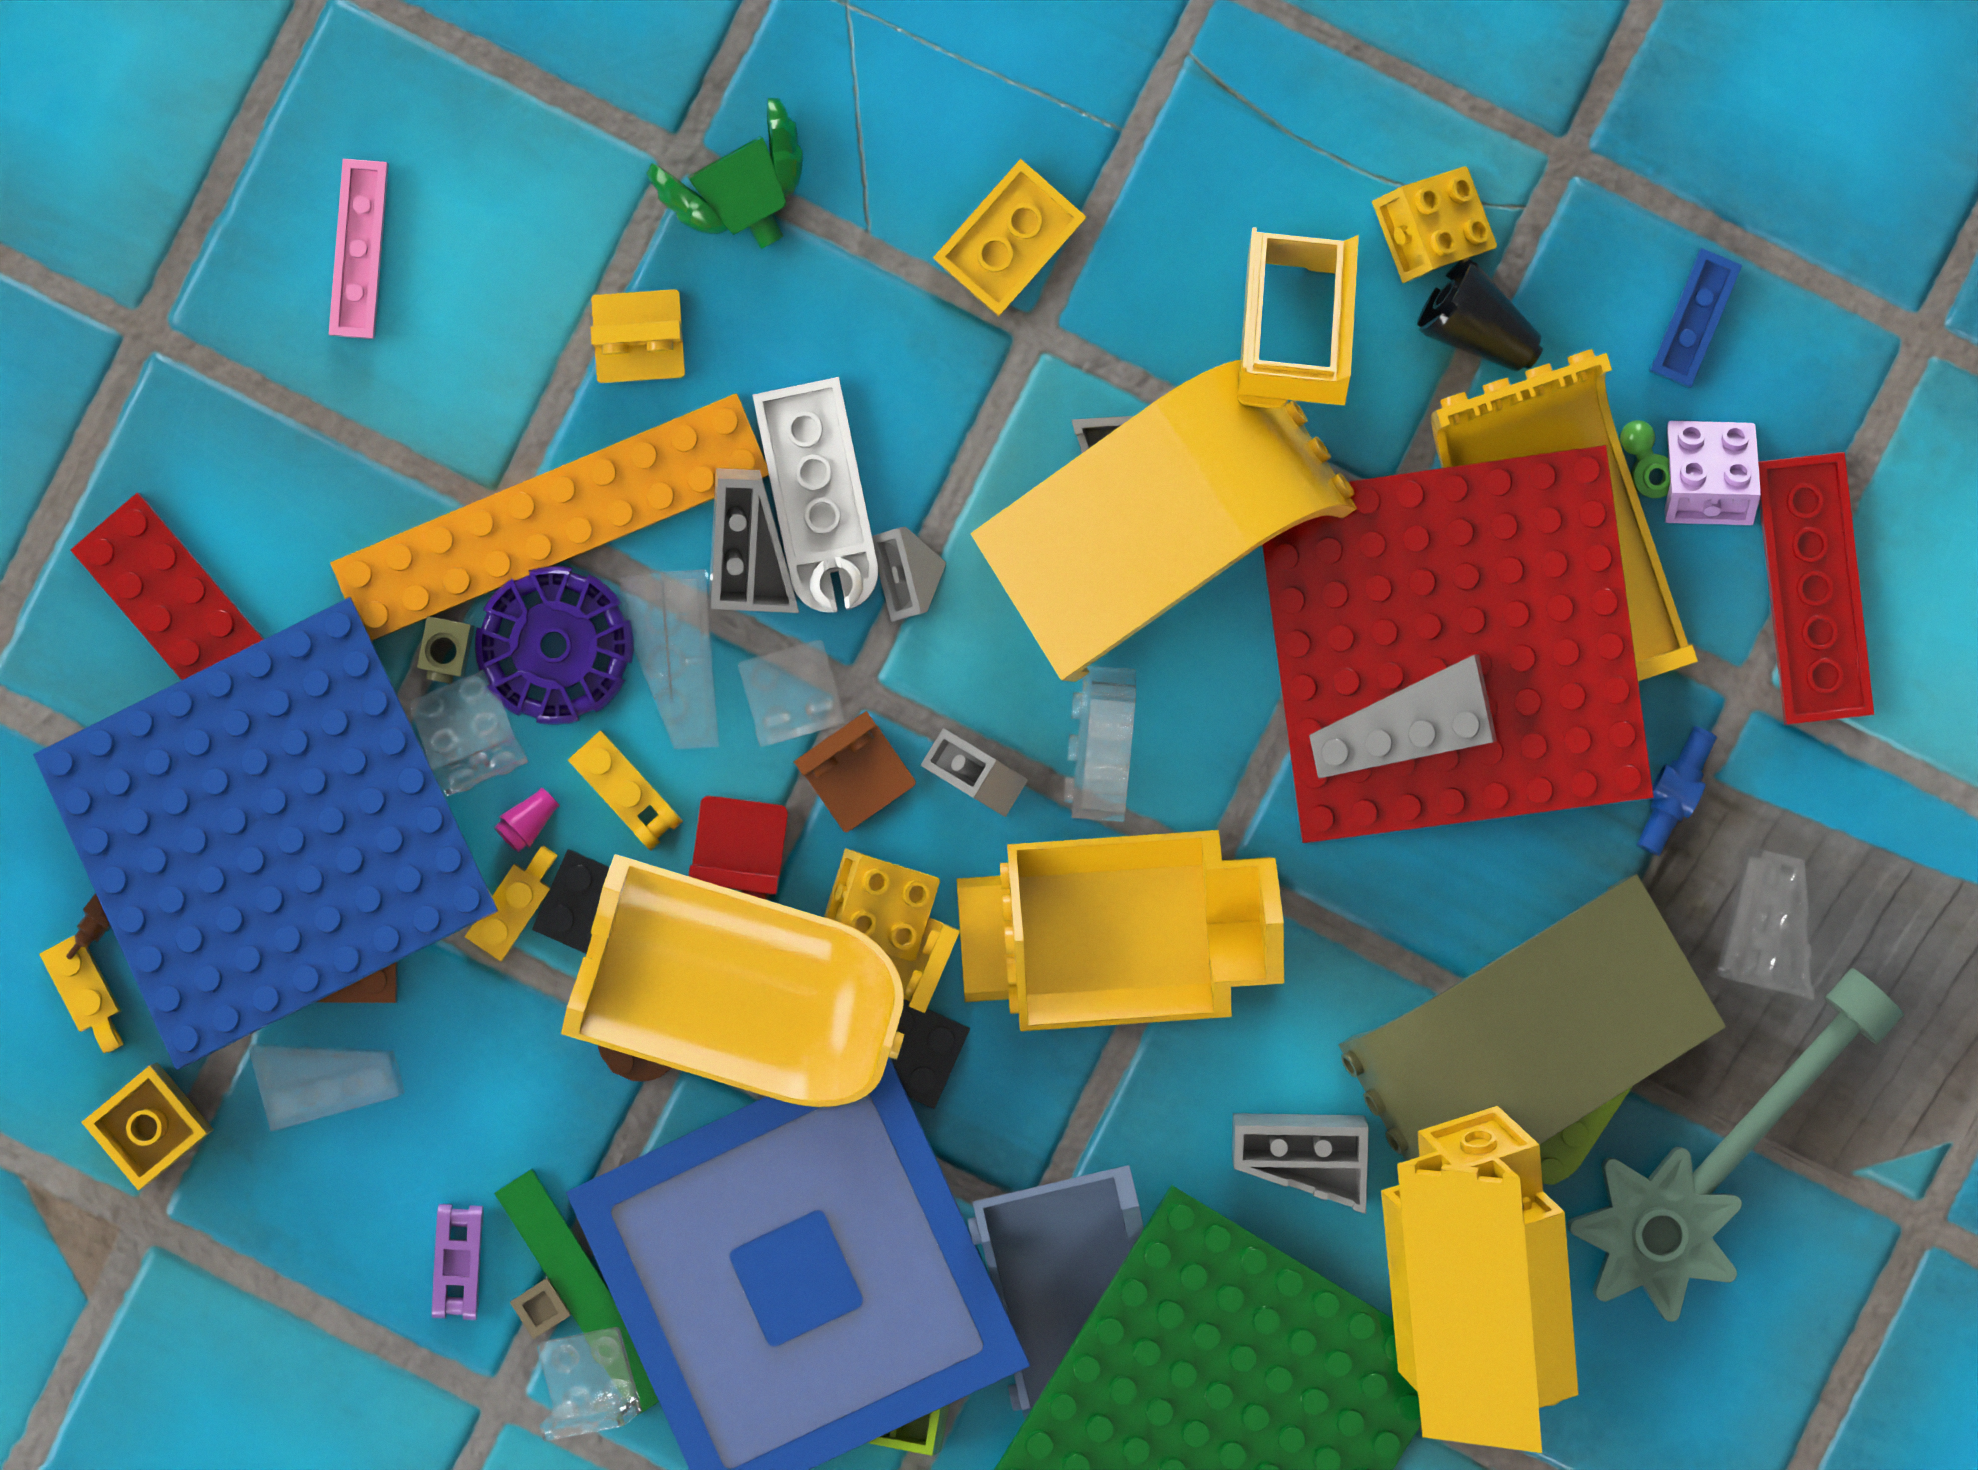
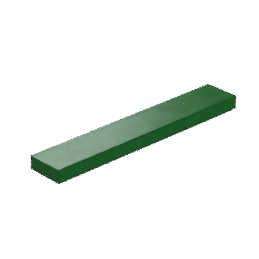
[494,1168,659,1416]

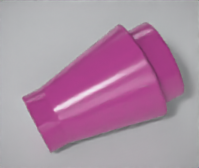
[494,787,560,853]

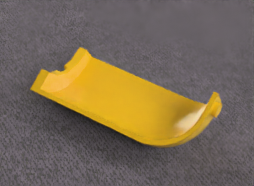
[561,854,905,1107]

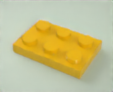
[933,159,1087,317]

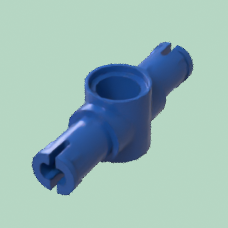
[1636,726,1717,856]

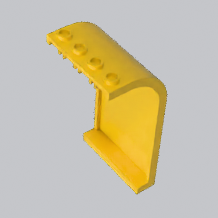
[1431,349,1698,682]
[970,360,1357,682]

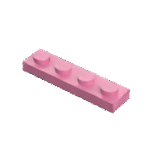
[329,159,389,339]

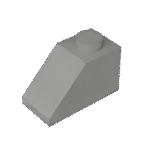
[920,728,1028,817]

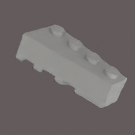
[1309,654,1497,779]

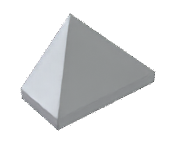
[872,526,947,622]

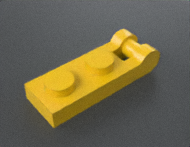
[568,730,683,851]

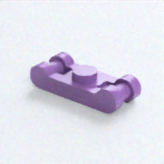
[432,1204,484,1320]

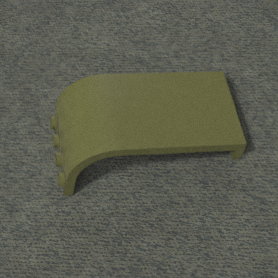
[1338,874,1726,1161]

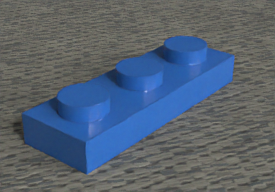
[1649,248,1742,388]

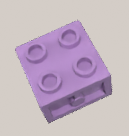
[1664,421,1761,525]

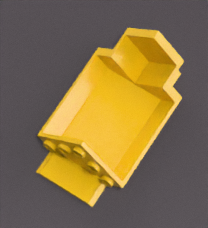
[956,830,1284,1031]
[1381,1106,1579,1453]

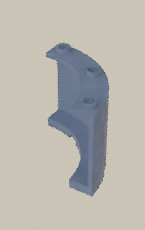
[967,1165,1144,1419]

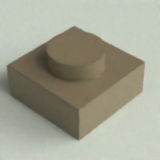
[510,1277,571,1339]

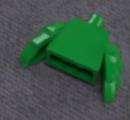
[646,98,803,249]

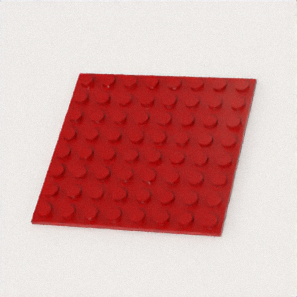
[1262,445,1654,843]

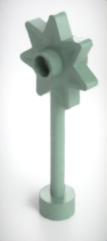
[1567,968,1905,1322]

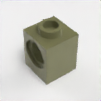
[417,616,475,684]

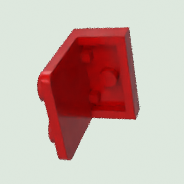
[689,796,788,900]

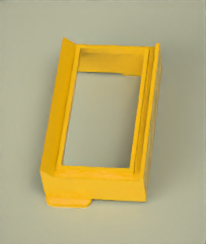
[1238,227,1359,409]

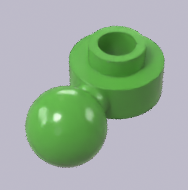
[1620,420,1670,498]

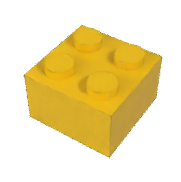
[81,1062,214,1190]

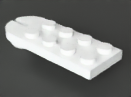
[752,377,878,613]

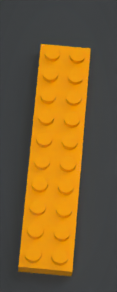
[330,393,769,641]

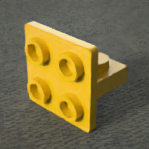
[590,289,685,383]

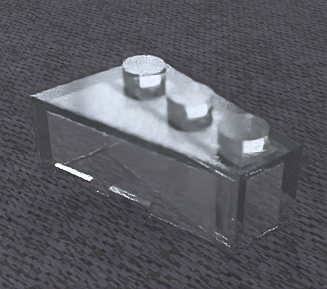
[1064,666,1136,822]

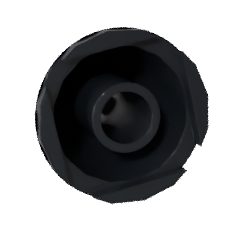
[1417,257,1543,372]

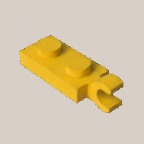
[465,845,558,962]
[39,935,124,1053]

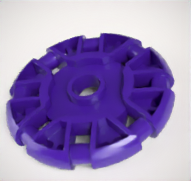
[475,566,634,725]

